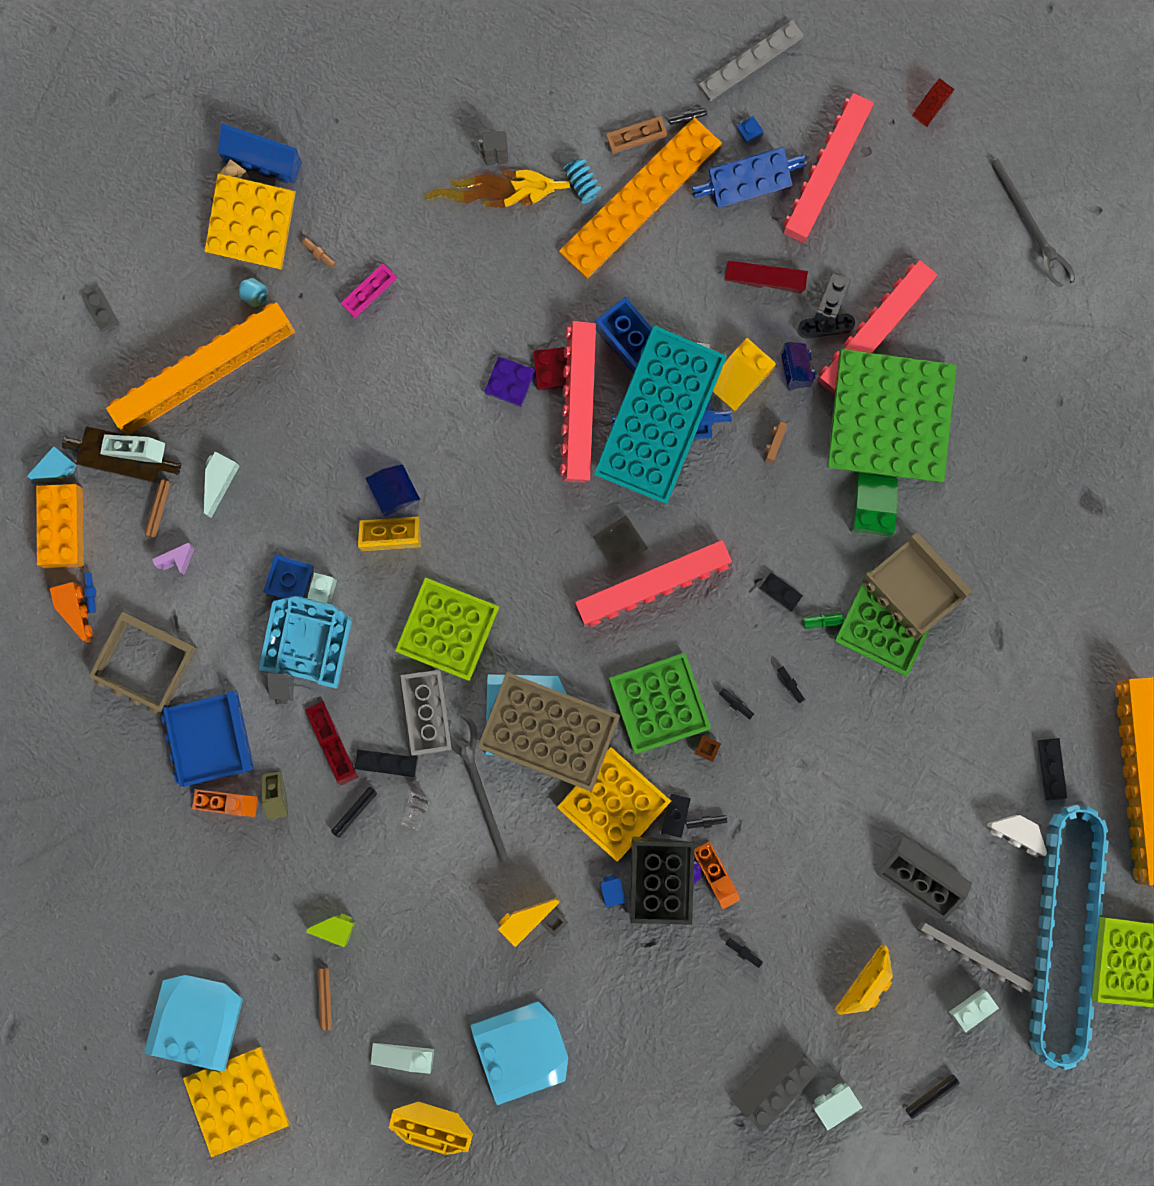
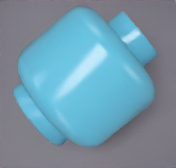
[238,278,268,308]

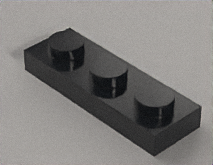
[1038,738,1067,800]
[355,749,418,777]

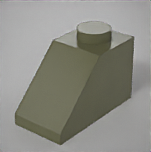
[262,771,288,820]

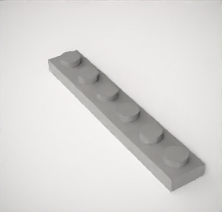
[698,20,804,102]
[917,922,1034,992]

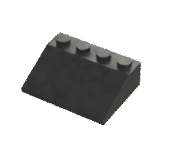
[629,837,695,925]

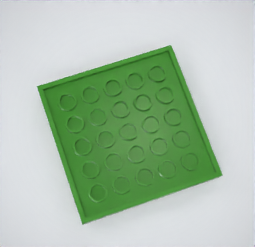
[827,349,957,483]

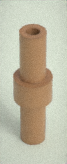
[302,238,336,269]

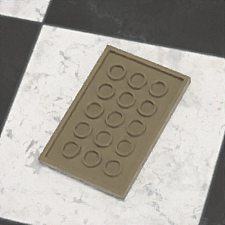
[477,672,620,792]

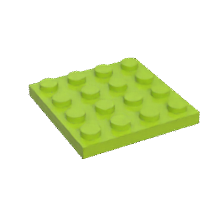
[395,577,500,681]
[1091,917,1154,1007]

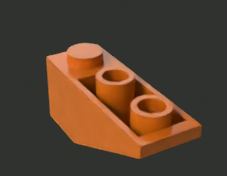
[50,582,93,643]
[192,789,258,817]
[695,841,740,910]

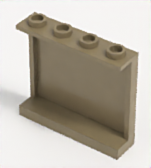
[862,532,972,640]

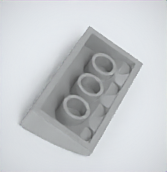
[400,670,452,756]

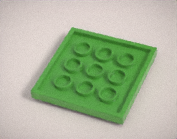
[834,570,930,677]
[609,653,711,755]

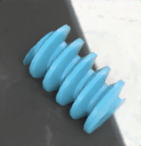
[563,159,602,204]

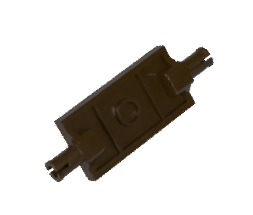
[62,426,181,483]

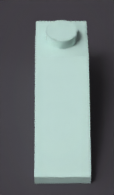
[100,435,165,463]
[204,452,239,518]
[371,1043,434,1074]

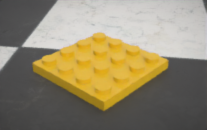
[205,173,296,269]
[557,747,671,862]
[183,1046,290,1157]

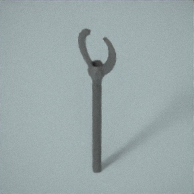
[992,159,1075,287]
[448,714,509,863]

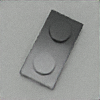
[82,288,119,332]

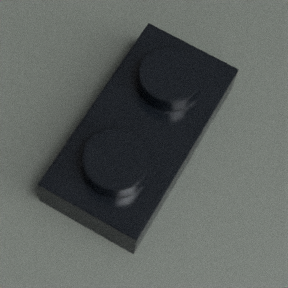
[759,572,803,612]

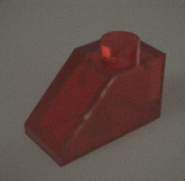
[912,78,955,127]

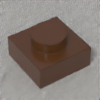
[694,735,721,762]

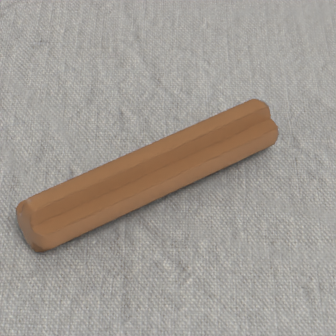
[145,479,171,537]
[318,968,332,1030]

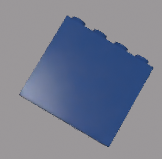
[161,691,255,787]

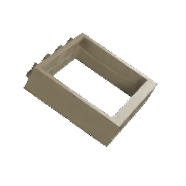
[89,612,198,714]

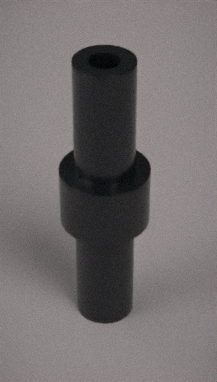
[668,108,707,125]
[777,666,805,704]
[719,688,754,720]
[686,815,727,829]
[725,938,763,968]

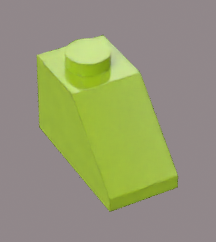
[306,913,356,947]

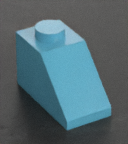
[27,447,77,482]

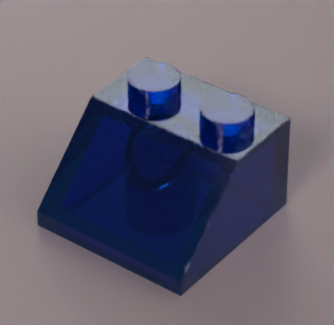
[780,342,816,390]
[365,464,420,517]

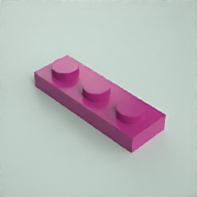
[341,263,397,319]

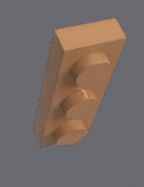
[606,116,667,154]

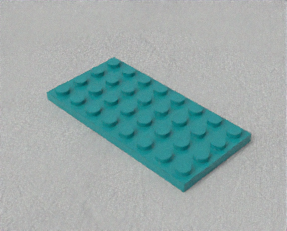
[593,325,727,504]

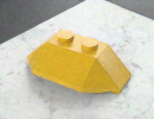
[834,944,893,1015]
[388,1102,473,1155]

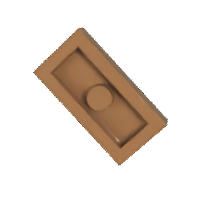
[763,421,788,464]

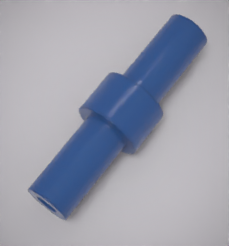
[83,573,96,613]

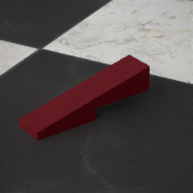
[724,260,808,294]
[305,701,359,786]

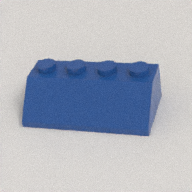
[218,123,302,184]
[595,297,652,374]

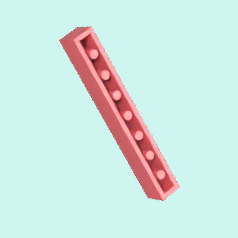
[783,93,874,243]
[818,260,938,396]
[560,321,596,483]
[575,540,732,627]

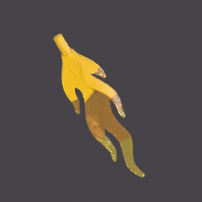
[424,170,570,208]

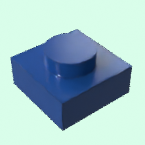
[736,116,764,144]

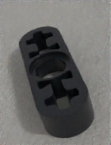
[798,313,855,339]

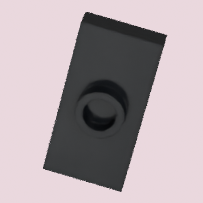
[661,794,691,838]

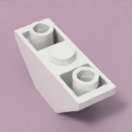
[986,815,1047,858]

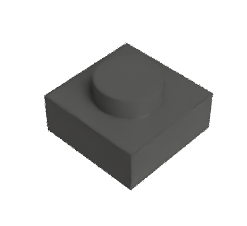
[540,908,569,937]

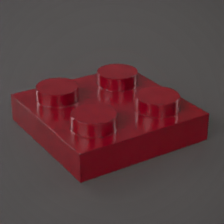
[533,347,567,390]

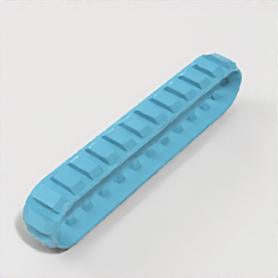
[1029,805,1109,1070]

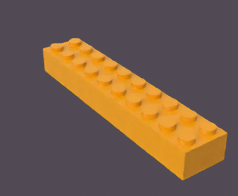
[106,302,295,436]
[1115,678,1154,885]

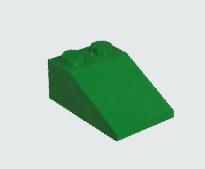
[851,473,898,537]

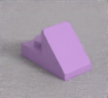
[152,543,194,575]

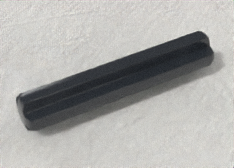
[331,787,377,838]
[906,1074,960,1119]

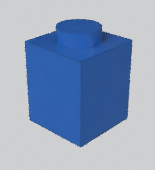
[600,875,626,907]

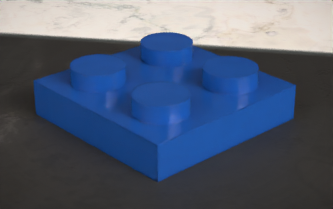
[263,554,314,599]

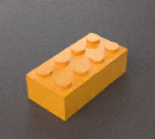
[36,484,84,568]

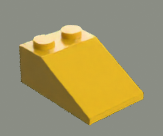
[713,338,776,412]
[498,898,560,947]

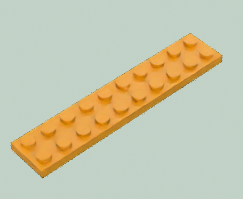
[559,117,722,279]

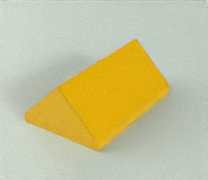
[358,516,421,551]

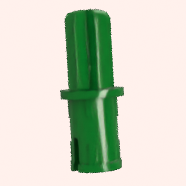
[803,613,844,630]

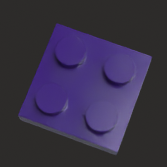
[484,356,535,407]

